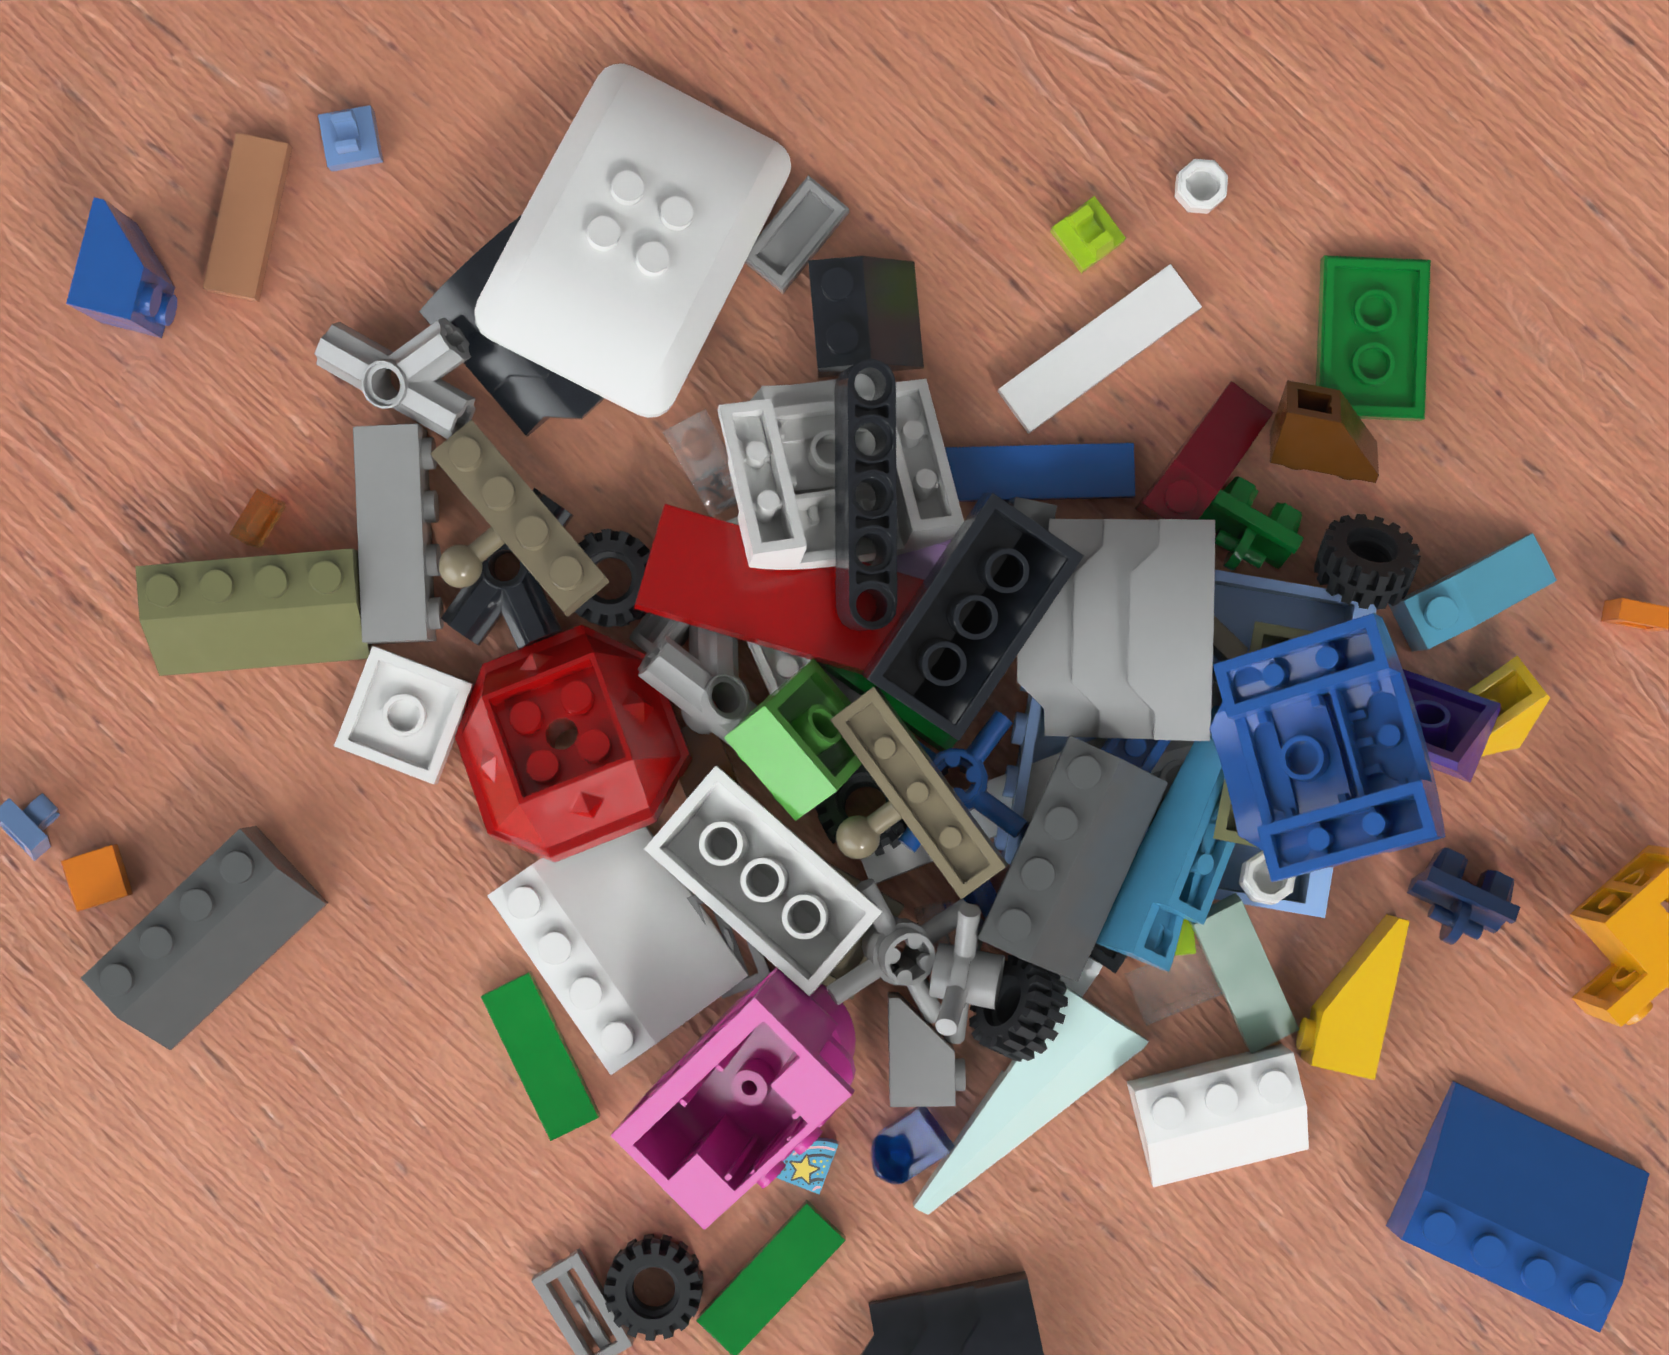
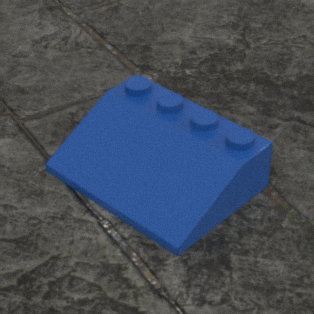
[1386,1081,1649,1333]

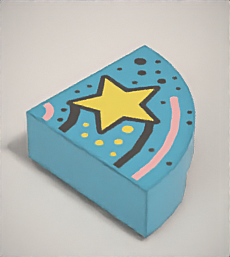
[776,1138,839,1194]

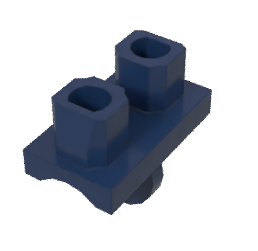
[1407,848,1520,945]

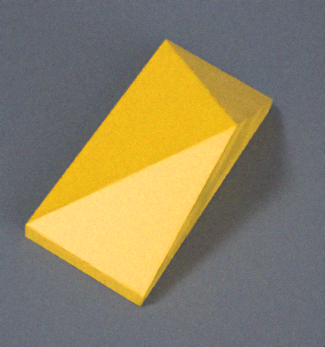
[1467,655,1550,756]

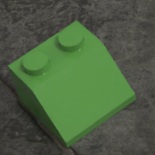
[724,658,862,821]

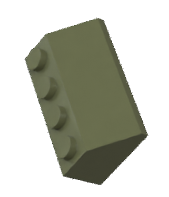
[135,549,372,676]

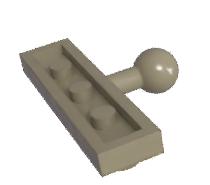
[430,419,609,617]
[830,686,1008,899]

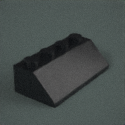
[861,493,1084,741]

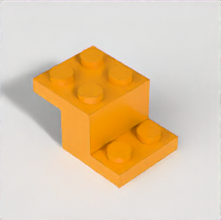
[1569,845,1669,1027]

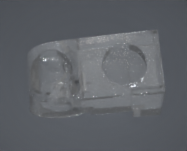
[662,409,737,517]

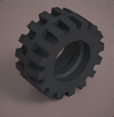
[1314,514,1421,610]

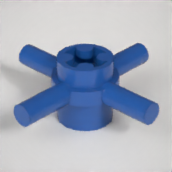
[898,711,1028,853]

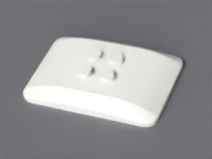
[474,64,791,418]

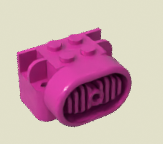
[610,967,856,1230]

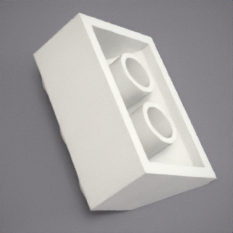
[1126,1044,1309,1187]

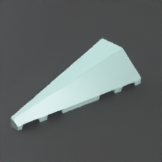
[913,986,1149,1215]

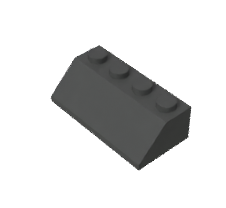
[978,736,1168,982]
[81,826,328,1050]

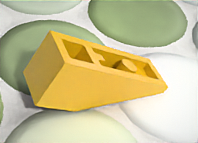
[1296,914,1410,1080]

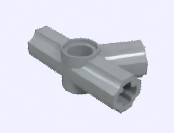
[314,318,476,439]
[637,625,757,747]

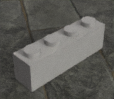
[353,424,444,644]

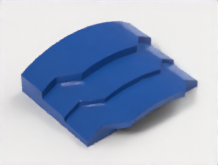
[1209,613,1446,882]

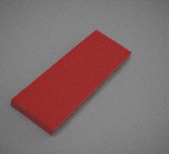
[634,504,924,674]

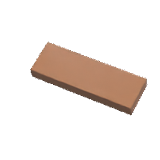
[203,132,292,302]

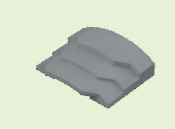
[1017,519,1215,741]

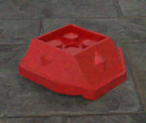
[455,625,692,862]

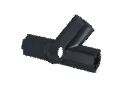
[440,488,573,650]

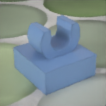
[318,105,383,172]
[0,793,60,861]

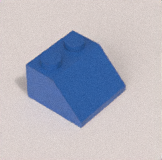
[66,197,177,338]

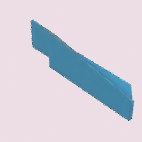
[1096,706,1235,972]

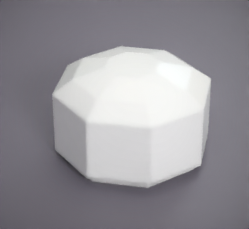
[1174,159,1228,214]
[1239,850,1296,905]

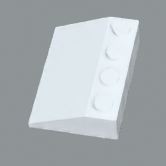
[487,826,749,1075]

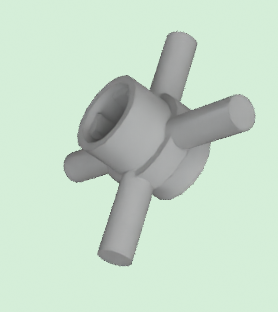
[826,879,967,1024]
[929,903,1005,1044]

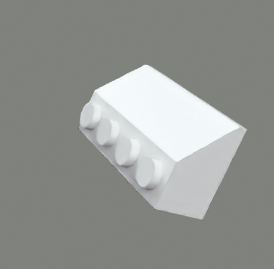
[644,766,883,996]

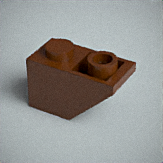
[1270,380,1379,483]

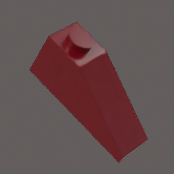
[1134,381,1274,520]

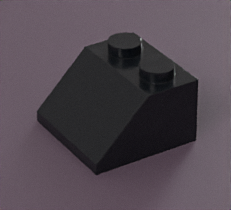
[808,256,924,378]

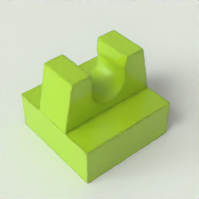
[1050,196,1126,274]

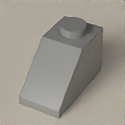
[888,992,966,1107]

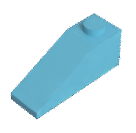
[1388,533,1557,652]

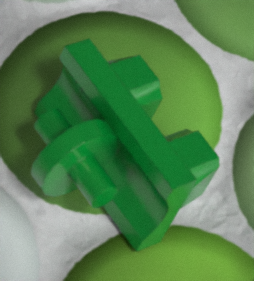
[1198,476,1304,571]

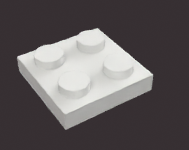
[334,646,475,784]

